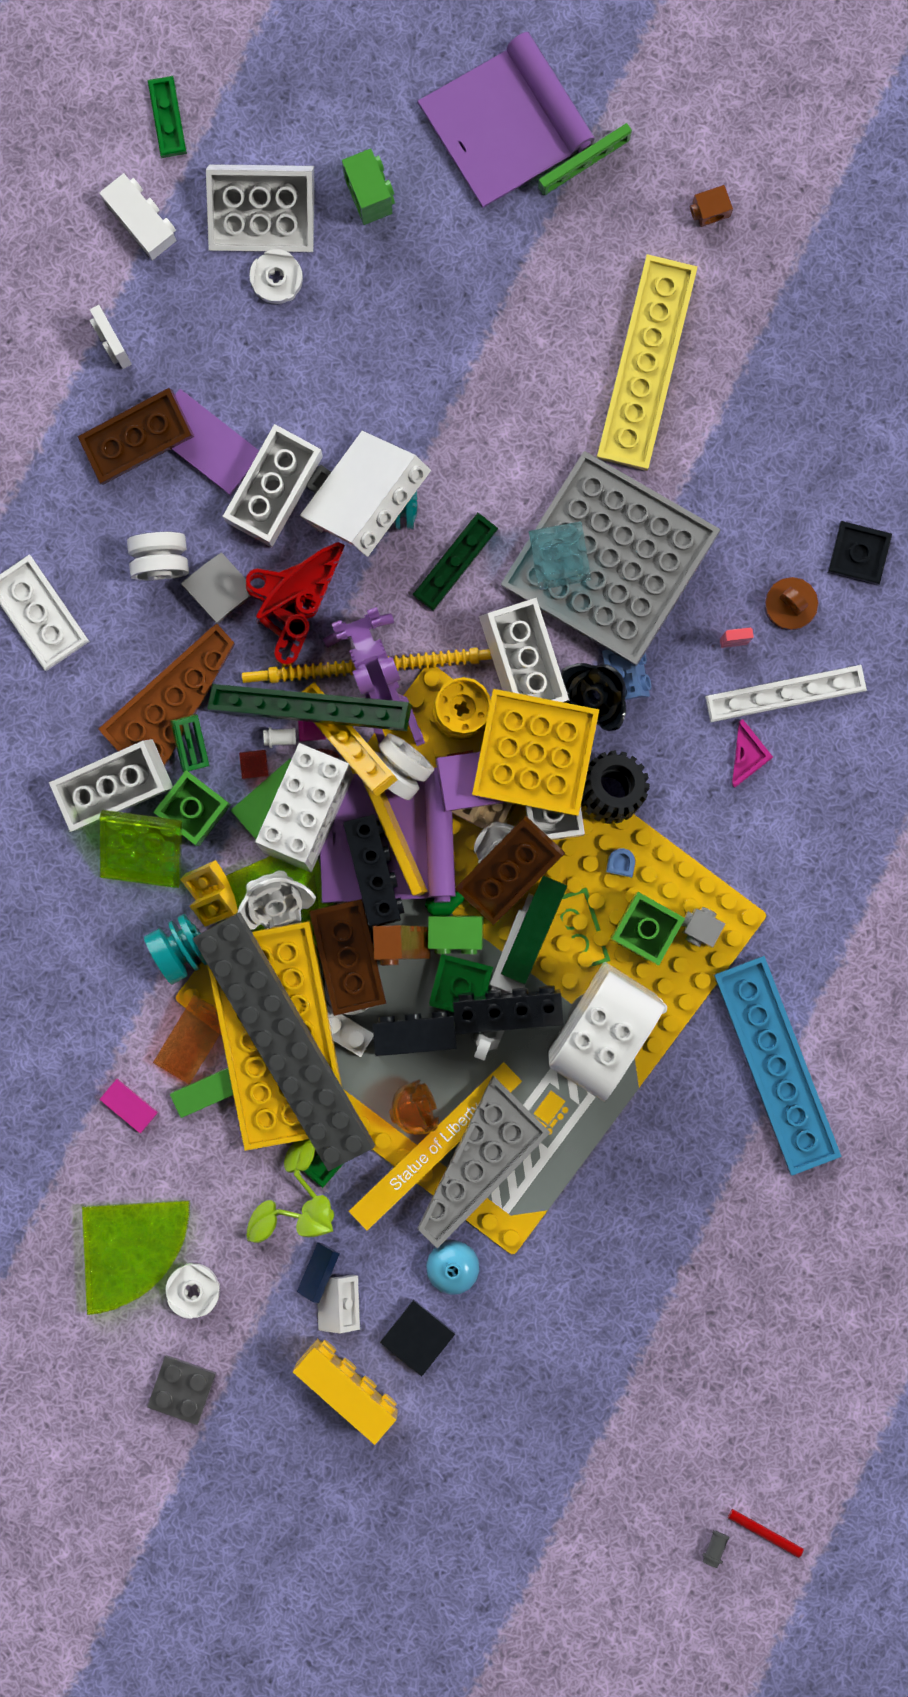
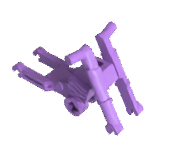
[323,607,425,753]

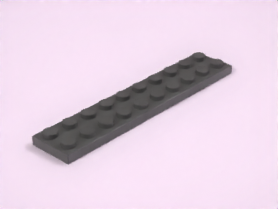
[193,912,375,1171]

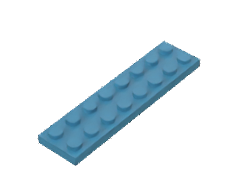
[714,956,842,1176]

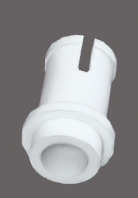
[263,727,296,748]

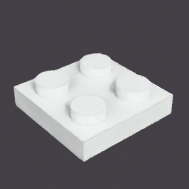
[90,305,132,369]

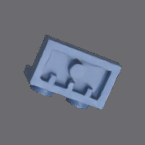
[602,650,651,701]

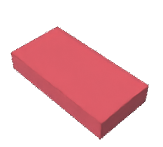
[720,627,754,648]

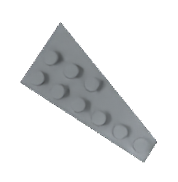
[417,1076,550,1249]

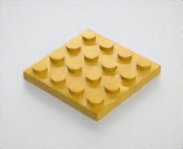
[472,689,599,816]

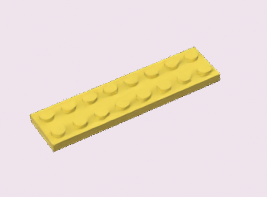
[597,254,698,471]

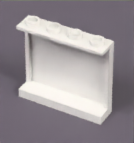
[300,431,431,557]

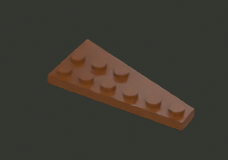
[98,624,235,766]

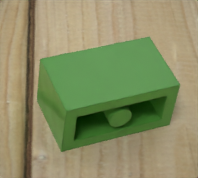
[428,915,484,954]

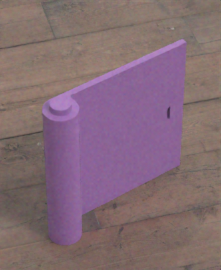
[418,32,595,208]
[320,768,456,903]

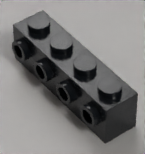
[343,814,405,928]
[453,986,564,1034]

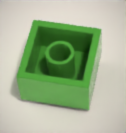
[342,148,395,225]
[153,770,231,846]
[610,892,685,965]

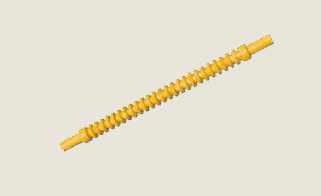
[242,647,492,683]

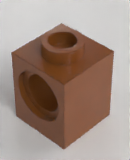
[690,185,733,227]

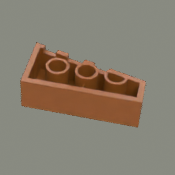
[373,925,431,966]

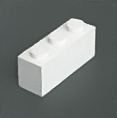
[99,173,176,260]

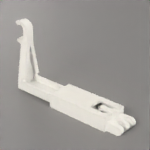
[472,893,533,1061]

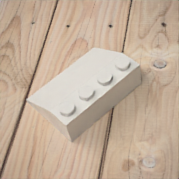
[206,165,315,252]

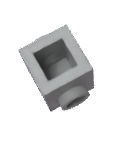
[681,907,725,948]

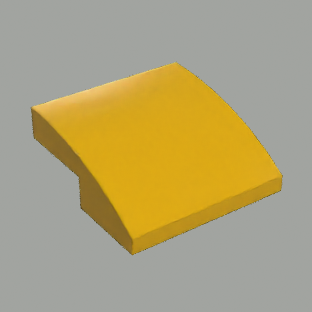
[180,860,238,927]

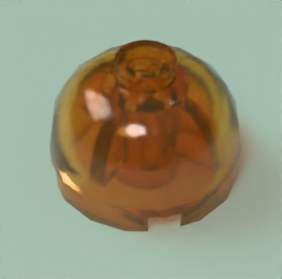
[389,1079,439,1135]

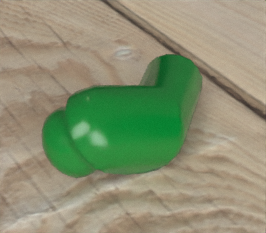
[425,890,465,916]

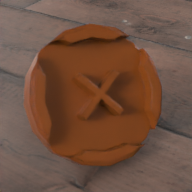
[765,577,818,630]

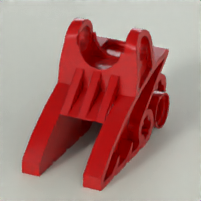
[246,542,345,667]

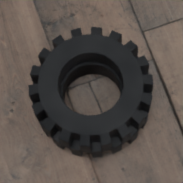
[581,750,650,824]

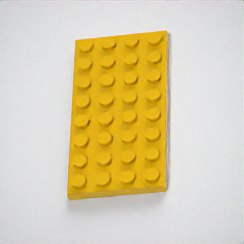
[208,921,342,1151]

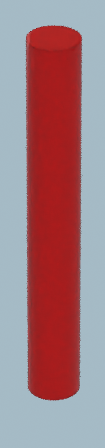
[727,1509,804,1558]

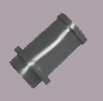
[702,1530,730,1568]

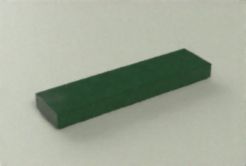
[413,512,498,612]
[501,875,568,985]

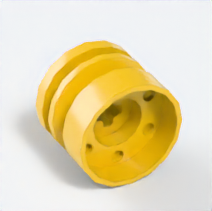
[433,677,491,740]

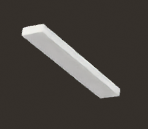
[705,665,867,723]

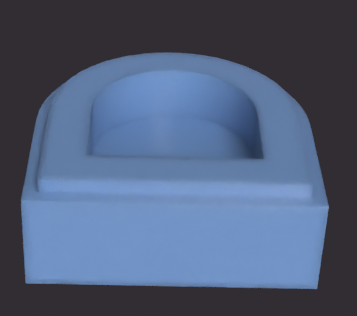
[606,848,635,878]

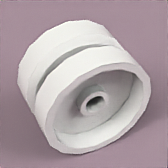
[127,532,189,581]
[375,733,434,800]

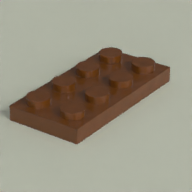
[77,388,195,485]
[455,816,565,925]
[309,899,386,1016]

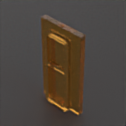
[153,995,221,1085]

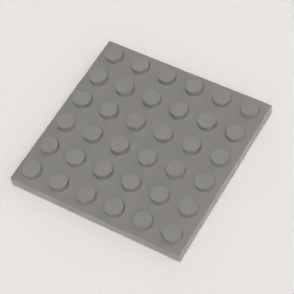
[501,451,720,666]

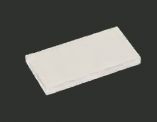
[0,554,90,671]

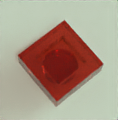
[239,750,269,780]

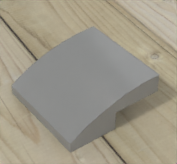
[181,552,252,624]

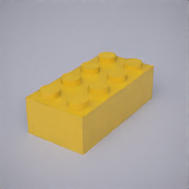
[293,1338,398,1445]

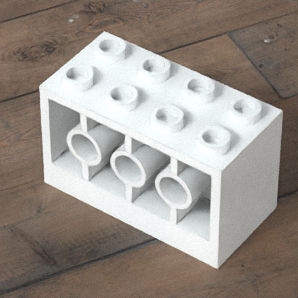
[255,743,354,873]

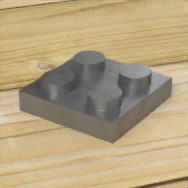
[147,1355,216,1425]

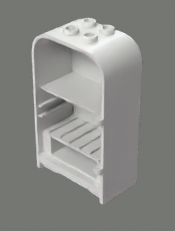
[548,962,667,1102]

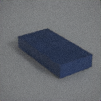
[297,1242,340,1303]

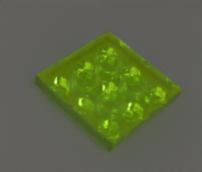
[100,810,182,888]

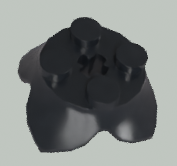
[561,663,627,731]

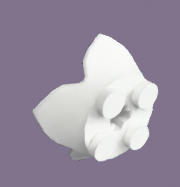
[238,870,316,930]

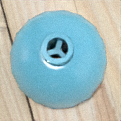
[426,1240,480,1295]

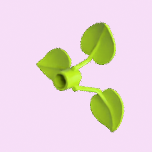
[246,1139,334,1243]

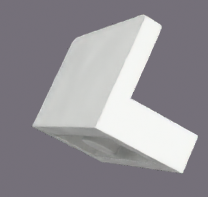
[318,1275,360,1333]

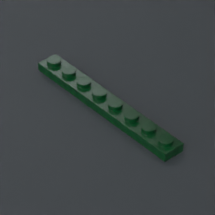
[207,684,412,731]

